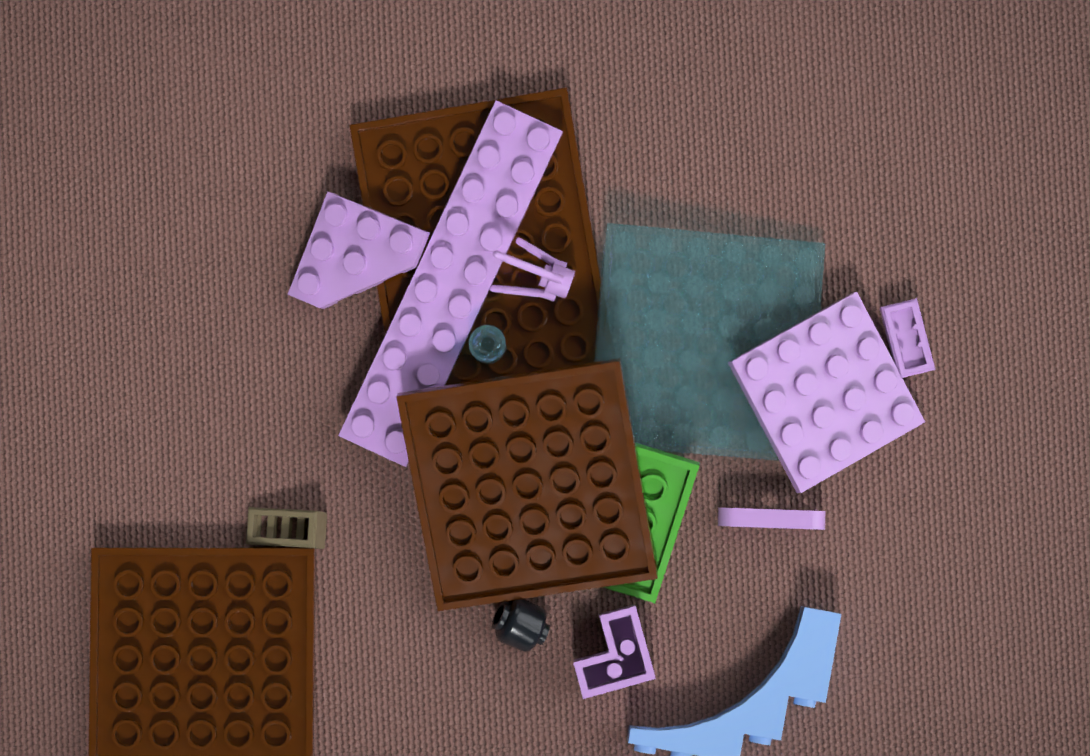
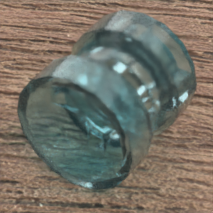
[468,325,506,364]

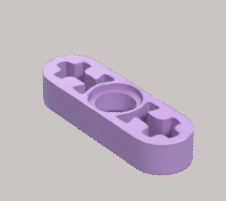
[717,507,825,530]

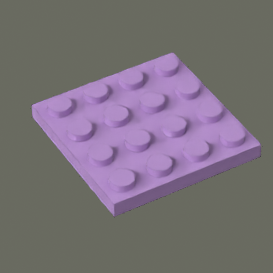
[728,292,925,493]

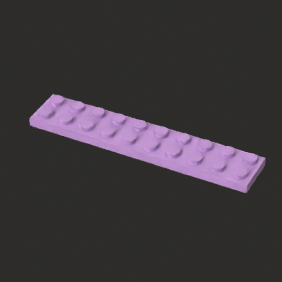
[338,101,563,468]

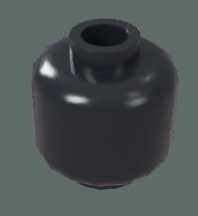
[492,599,550,652]

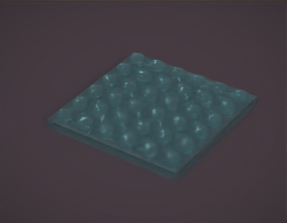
[594,223,825,461]

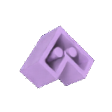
[573,604,656,699]

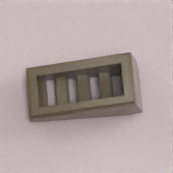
[246,507,327,549]

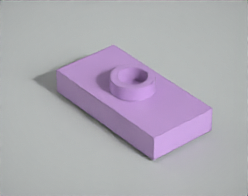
[879,298,935,378]

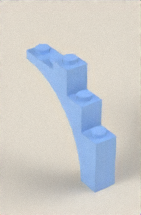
[627,606,841,756]

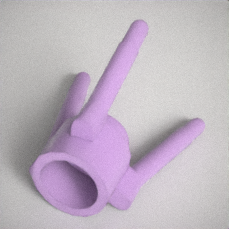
[490,237,575,302]

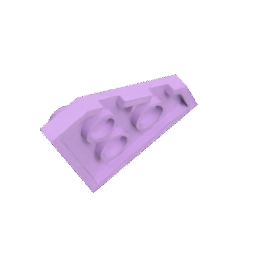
[288,192,430,309]

